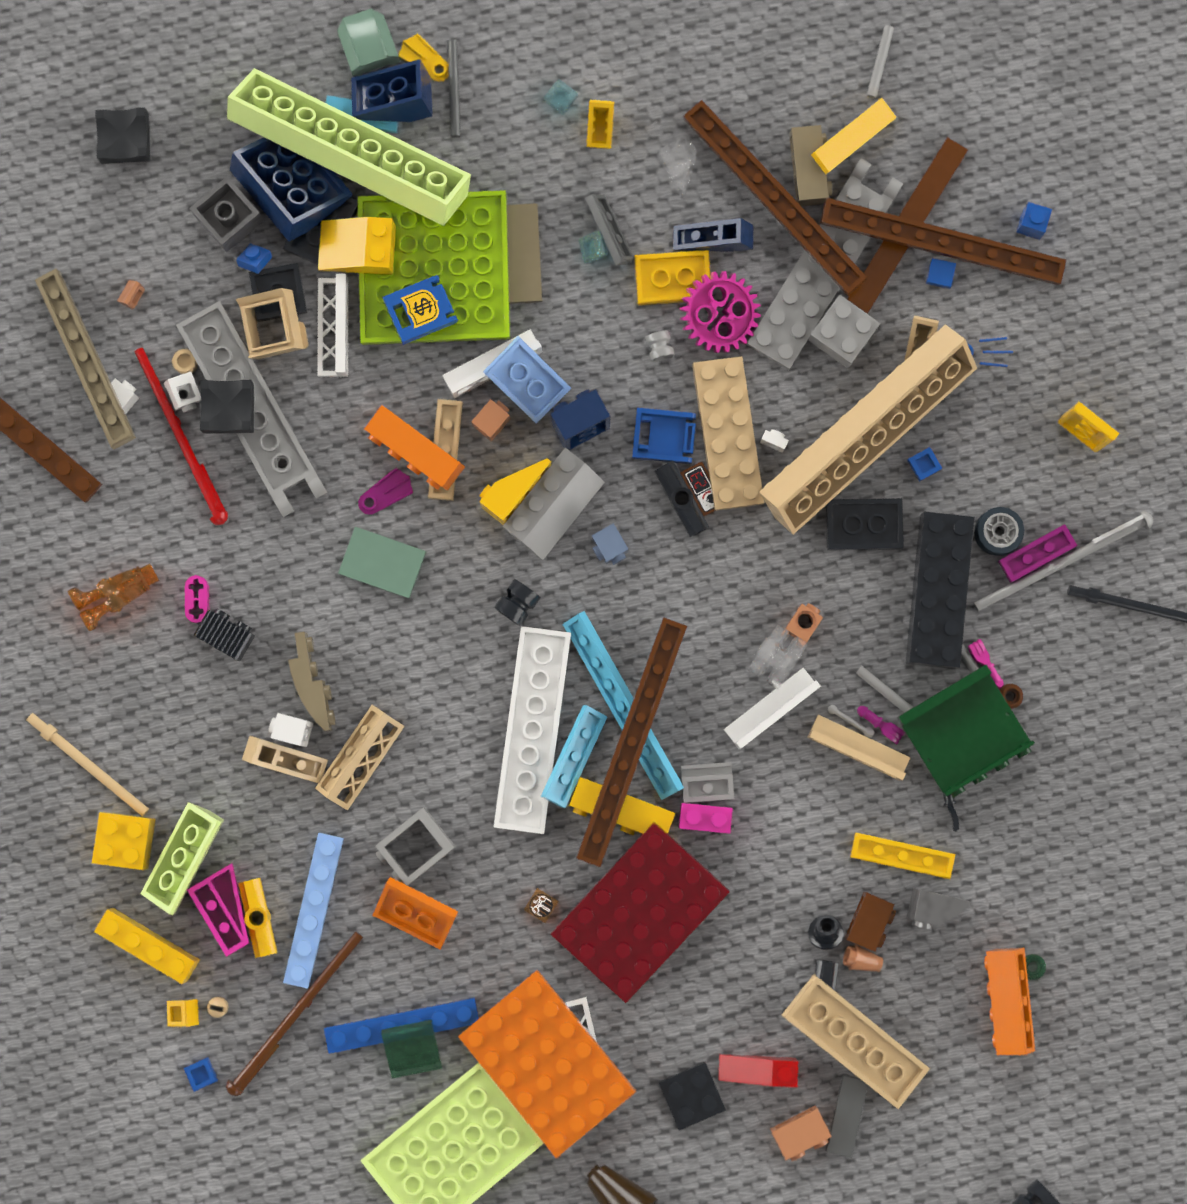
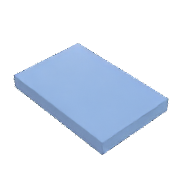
[483,336,571,424]

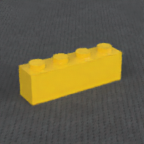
[569,777,675,836]
[94,908,200,984]

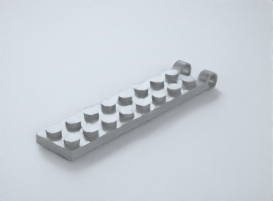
[747,159,903,370]
[176,301,327,517]

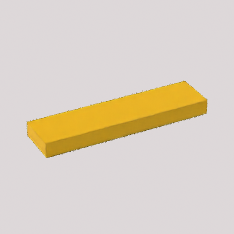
[811,98,897,174]
[850,832,955,879]

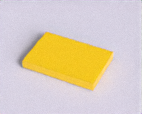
[634,250,711,305]
[1058,402,1120,452]

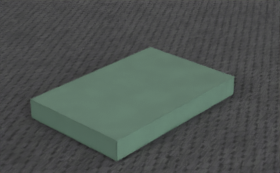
[338,527,426,599]

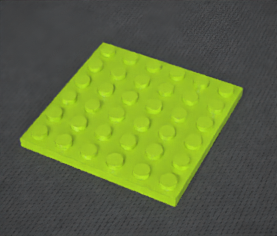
[358,190,510,345]

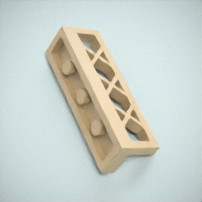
[315,705,404,810]
[807,715,910,781]

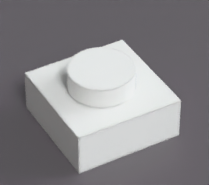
[760,429,789,453]

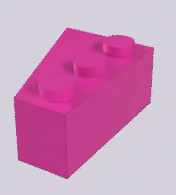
[187,863,249,957]

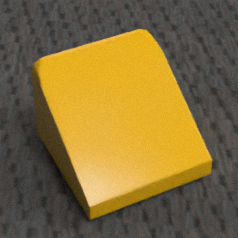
[167,999,199,1027]

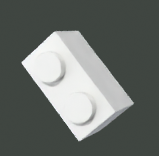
[269,713,313,747]

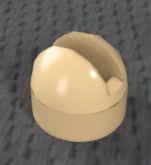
[207,997,228,1018]

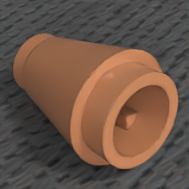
[843,945,883,972]

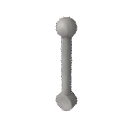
[828,705,875,738]

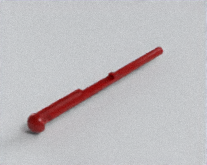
[134,348,228,525]

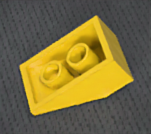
[318,217,396,275]
[479,458,552,525]

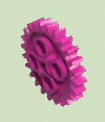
[680,271,761,353]

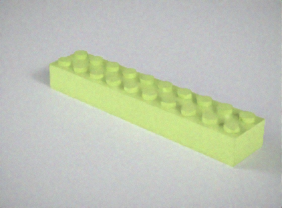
[227,68,471,226]

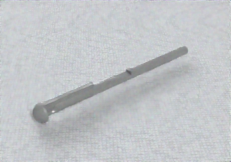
[973,511,1154,611]

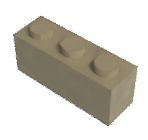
[789,125,832,206]

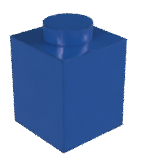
[1016,202,1052,240]

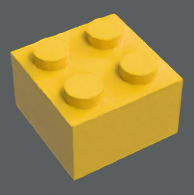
[92,812,156,870]

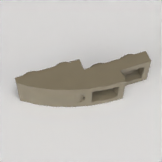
[288,632,336,732]

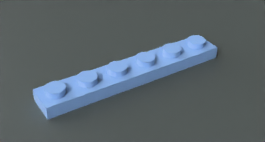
[283,833,344,989]

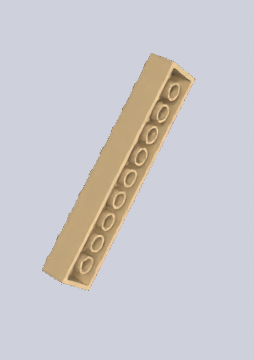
[759,324,977,534]

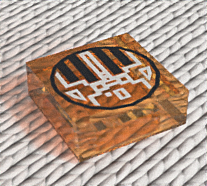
[524,888,559,923]

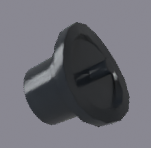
[808,915,844,950]

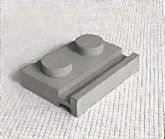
[681,762,734,803]

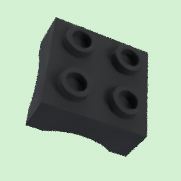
[95,107,150,164]
[200,380,254,434]

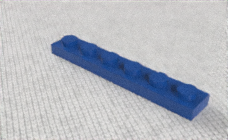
[324,997,479,1054]

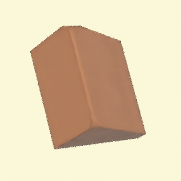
[118,280,145,309]

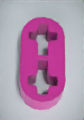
[185,575,209,624]

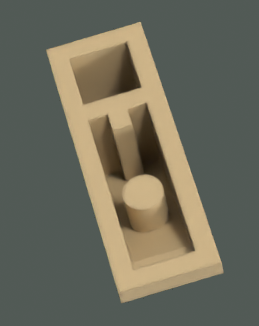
[242,736,328,783]

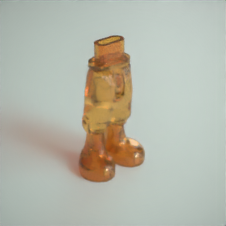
[68,563,159,631]

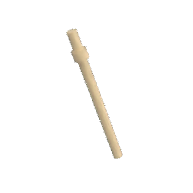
[26,713,149,817]

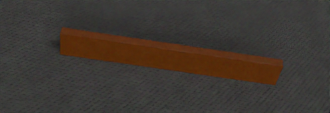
[847,137,968,314]

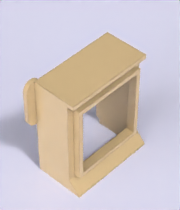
[236,288,309,359]

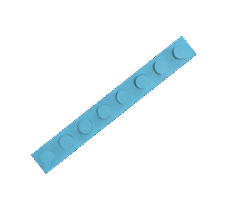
[563,611,684,800]

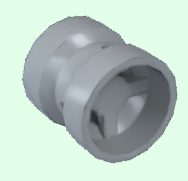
[645,330,675,362]

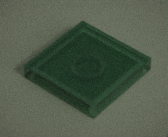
[381,1020,442,1079]

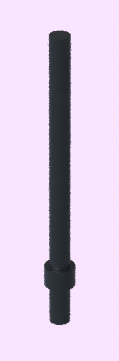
[1067,585,1187,623]

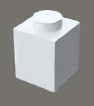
[111,379,139,415]

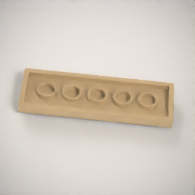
[692,357,764,511]
[782,975,930,1109]

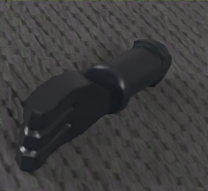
[943,794,959,832]

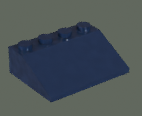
[230,137,352,241]

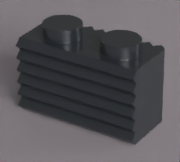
[193,608,255,661]

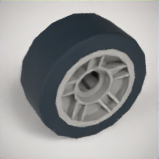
[974,507,1025,556]

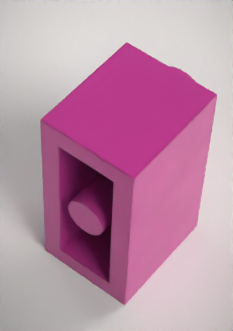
[678,803,733,834]

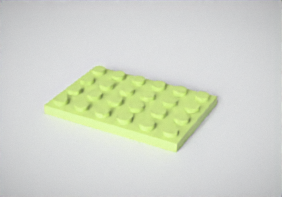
[361,1062,544,1204]

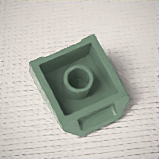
[337,9,400,77]

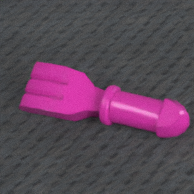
[968,639,1004,690]

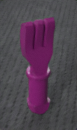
[857,706,905,745]

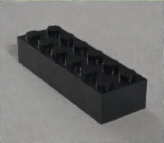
[905,511,975,669]

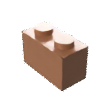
[770,1106,832,1161]

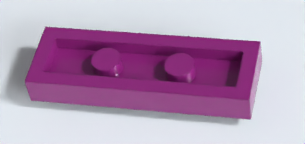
[998,524,1077,583]

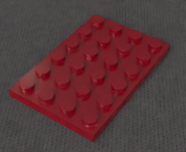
[550,821,730,1003]

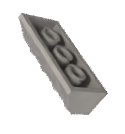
[503,448,605,560]

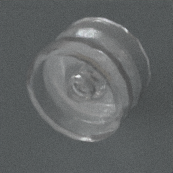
[748,624,808,689]

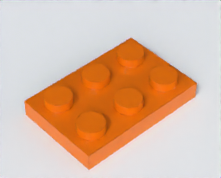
[372,877,459,950]

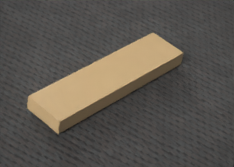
[428,399,463,501]

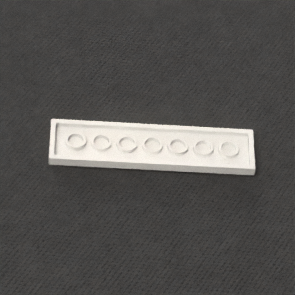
[494,626,571,834]

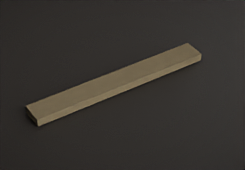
[35,268,136,450]

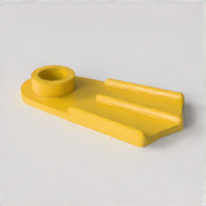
[398,33,449,82]

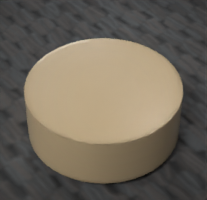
[172,349,198,374]

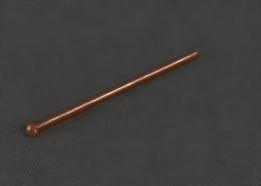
[226,931,363,1096]

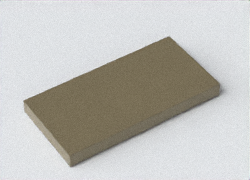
[507,203,542,304]

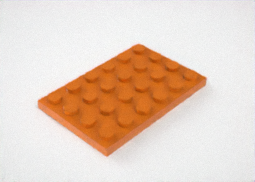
[458,970,636,1158]

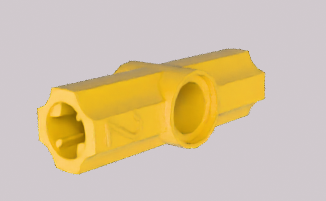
[238,878,278,958]

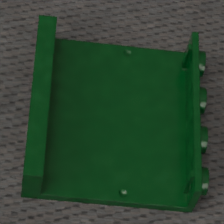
[897,665,1035,798]

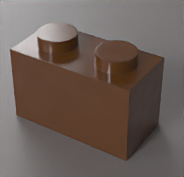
[844,891,896,952]

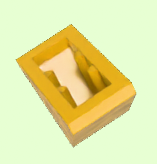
[587,100,614,149]

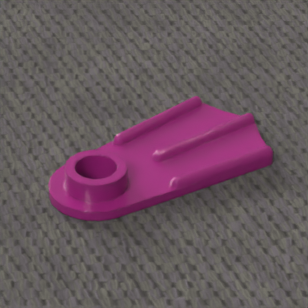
[358,467,413,515]

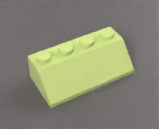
[141,802,224,915]

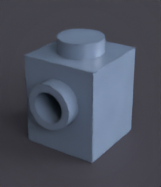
[592,523,629,565]

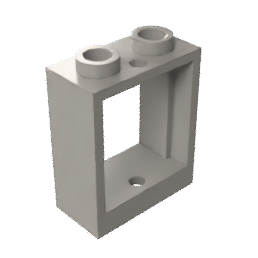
[375,807,456,886]

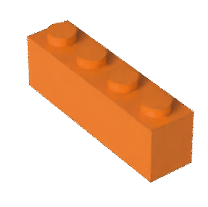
[364,405,465,491]
[984,948,1035,1055]

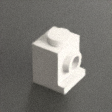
[164,372,201,413]

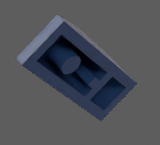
[673,218,754,252]

